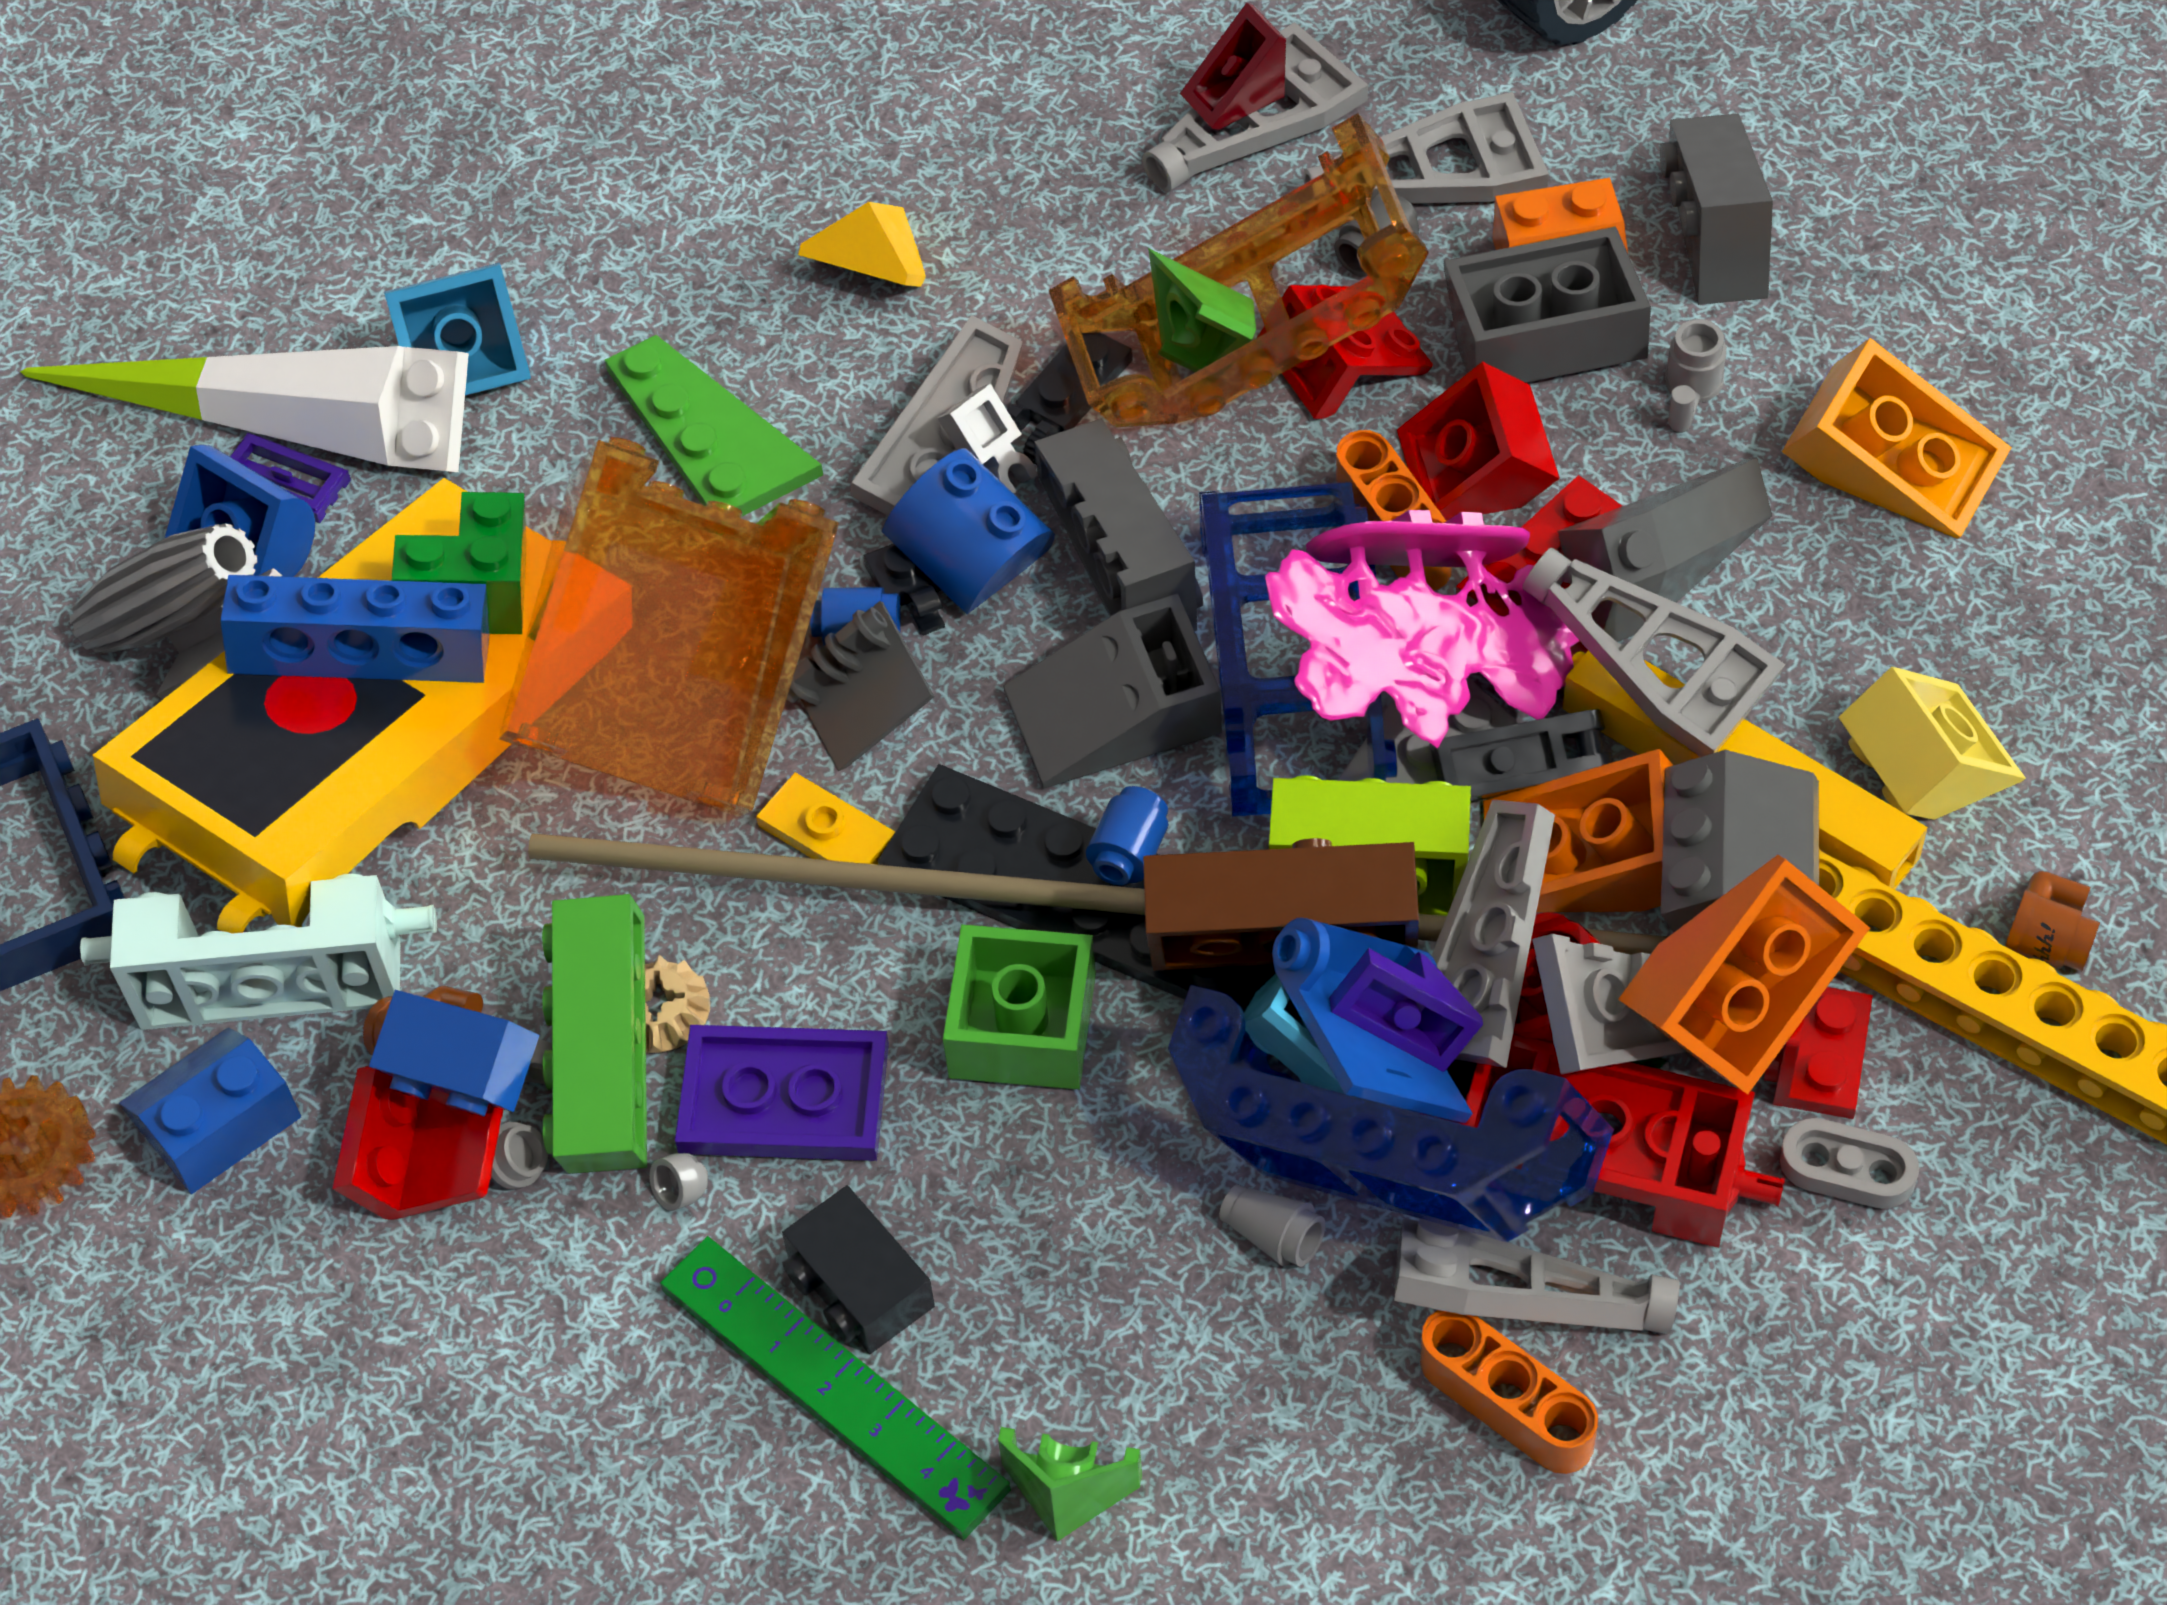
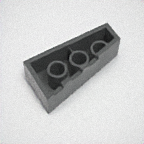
[1035,418,1203,631]

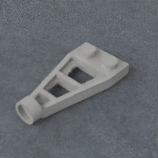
[1142,22,1368,193]
[1303,92,1549,214]
[1522,548,1785,757]
[1394,1217,1680,1335]

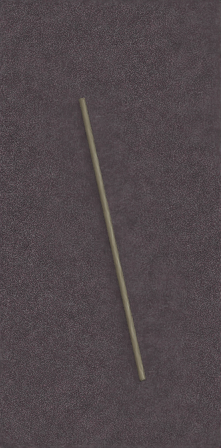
[528,833,1668,955]

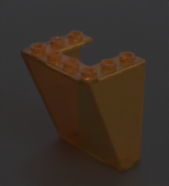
[498,437,839,816]

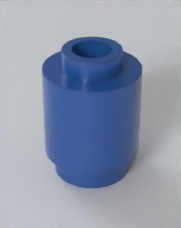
[810,587,901,646]
[1086,786,1169,885]

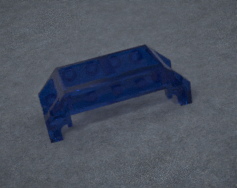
[1198,480,1397,817]
[1168,985,1614,1242]

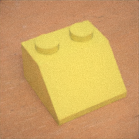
[1838,667,2026,820]

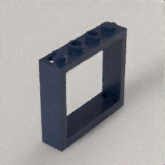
[0,718,126,991]

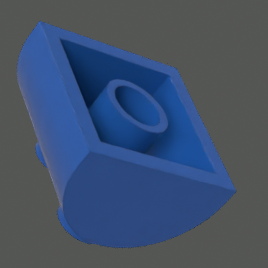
[165,444,315,577]
[881,448,1055,614]

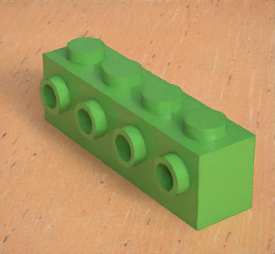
[542,894,647,1174]

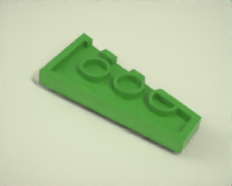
[605,335,823,528]

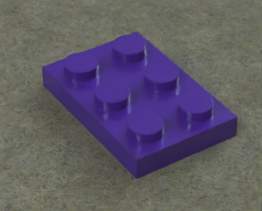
[675,1025,889,1161]

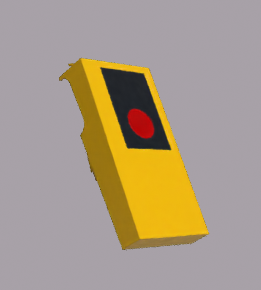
[93,478,631,934]

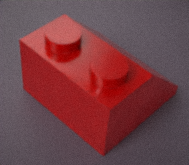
[1396,361,1560,521]

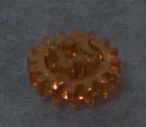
[0,1075,96,1218]

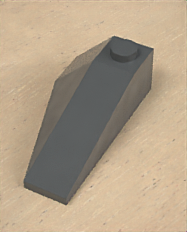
[1558,457,1772,642]

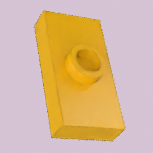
[756,772,895,865]

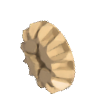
[645,955,710,1053]

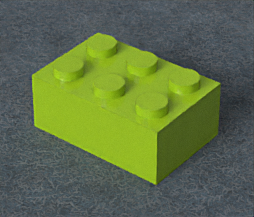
[1269,775,1471,916]

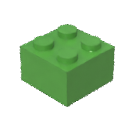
[943,924,1096,1090]

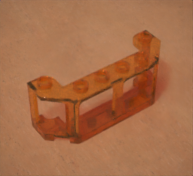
[1048,113,1429,428]

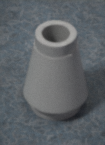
[1219,1184,1325,1267]

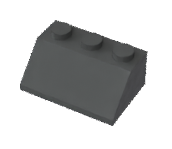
[1444,226,1651,383]
[1661,750,1819,932]

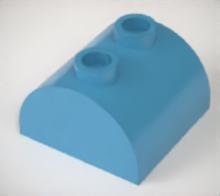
[384,262,531,395]

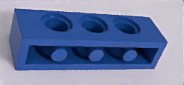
[220,575,489,683]

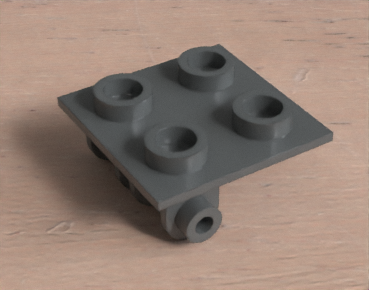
[778,601,935,771]

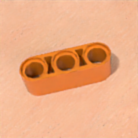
[1336,430,1452,591]
[1420,1310,1598,1474]

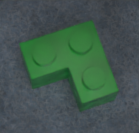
[392,492,526,634]

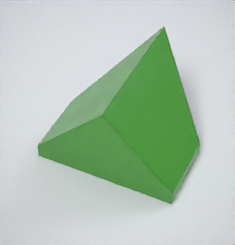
[1148,248,1256,378]
[998,1427,1142,1542]

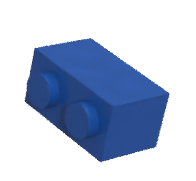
[369,989,540,1117]

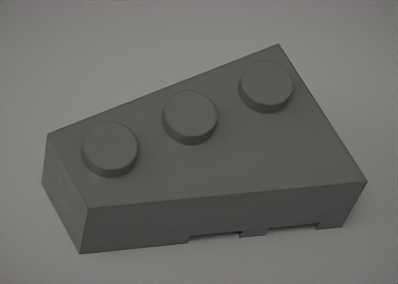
[1660,113,1773,305]

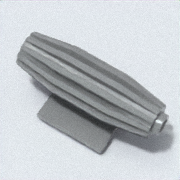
[70,523,283,700]

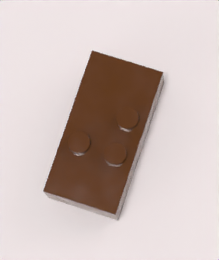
[1143,838,1419,971]

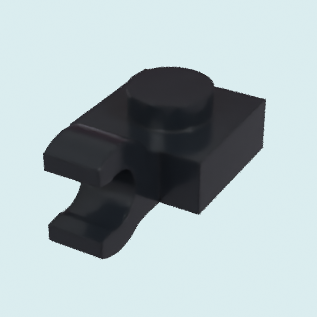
[863,543,945,636]

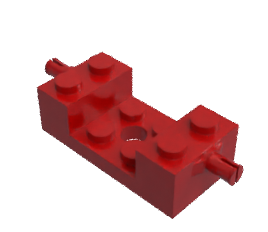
[1419,1034,1785,1248]

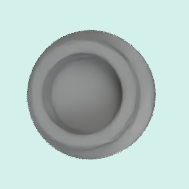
[491,1122,548,1189]

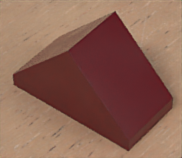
[1179,2,1286,130]

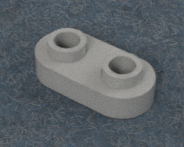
[1780,1118,1919,1209]

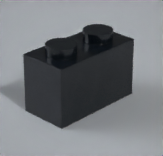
[782,1185,935,1355]

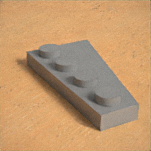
[850,315,1023,516]
[1432,800,1555,1068]

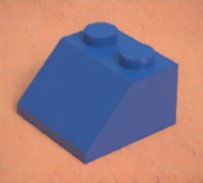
[119,1027,302,1195]

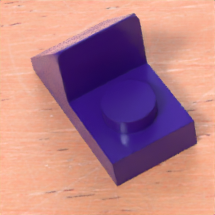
[1329,948,1483,1072]

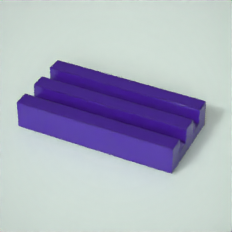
[230,433,351,523]

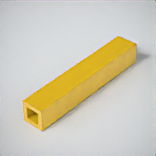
[1563,650,1928,889]

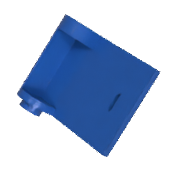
[1272,917,1473,1123]

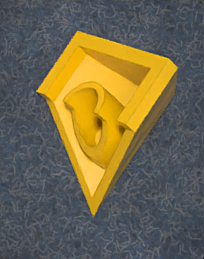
[798,202,926,287]

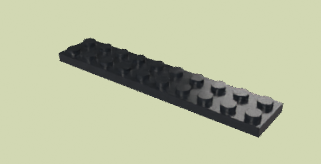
[878,764,1477,1100]

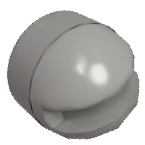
[649,1153,708,1211]

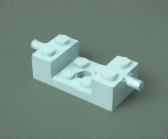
[80,874,437,1030]

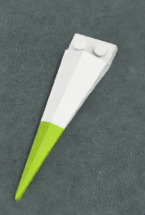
[20,346,469,472]

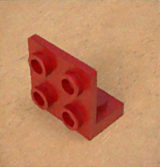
[1257,284,1433,419]
[1763,987,1873,1119]
[332,1066,503,1220]

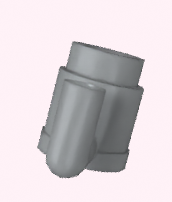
[1664,319,1727,433]

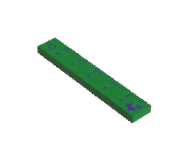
[660,1236,1011,1541]

